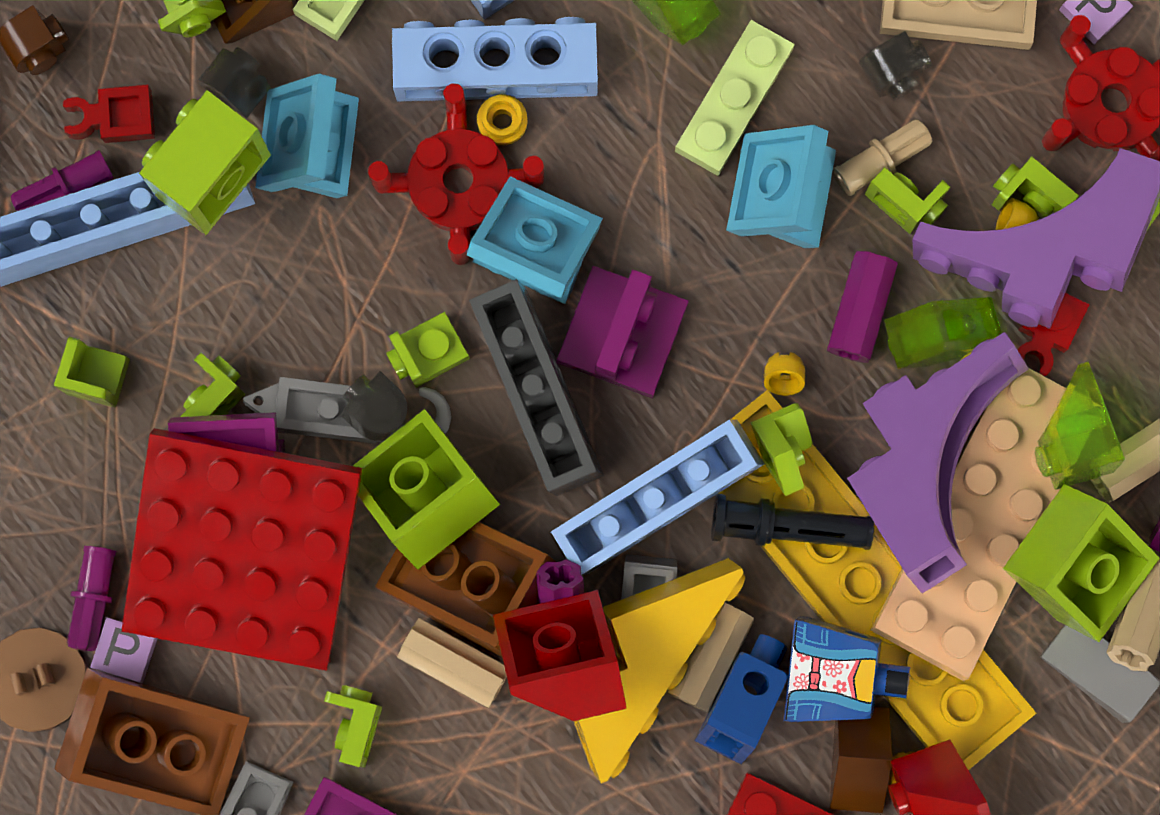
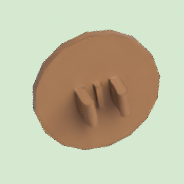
[0,628,87,732]

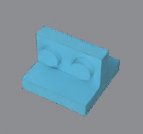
[255,74,359,198]
[726,125,836,248]
[467,176,603,304]

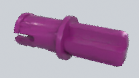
[11,150,114,211]
[67,545,117,651]

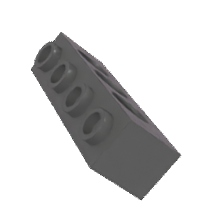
[469,279,604,496]

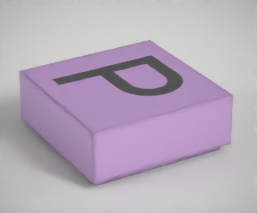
[1059,0,1133,45]
[90,617,158,683]

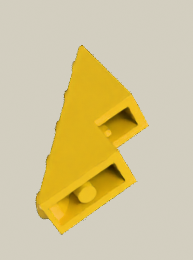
[573,558,745,784]

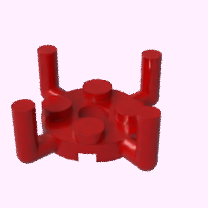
[1042,15,1160,161]
[368,83,544,265]

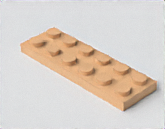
[871,368,1102,681]

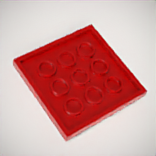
[121,428,363,671]

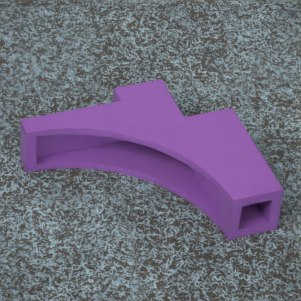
[912,148,1160,328]
[847,332,1029,594]

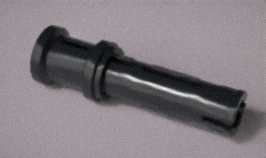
[711,494,874,550]

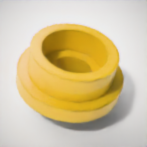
[477,94,528,145]

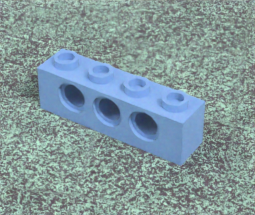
[392,17,598,102]
[551,420,765,576]

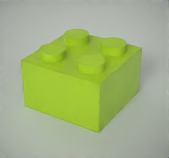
[139,90,271,235]
[353,409,500,570]
[1003,484,1160,642]

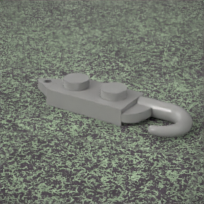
[243,377,452,444]

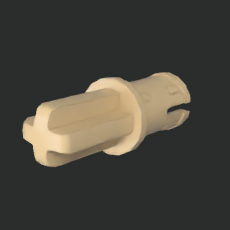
[833,120,932,196]

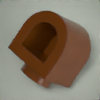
[0,5,70,75]

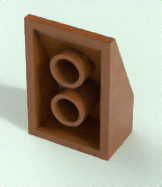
[375,522,556,657]
[54,668,250,815]

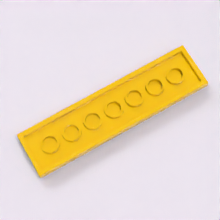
[718,390,1037,770]

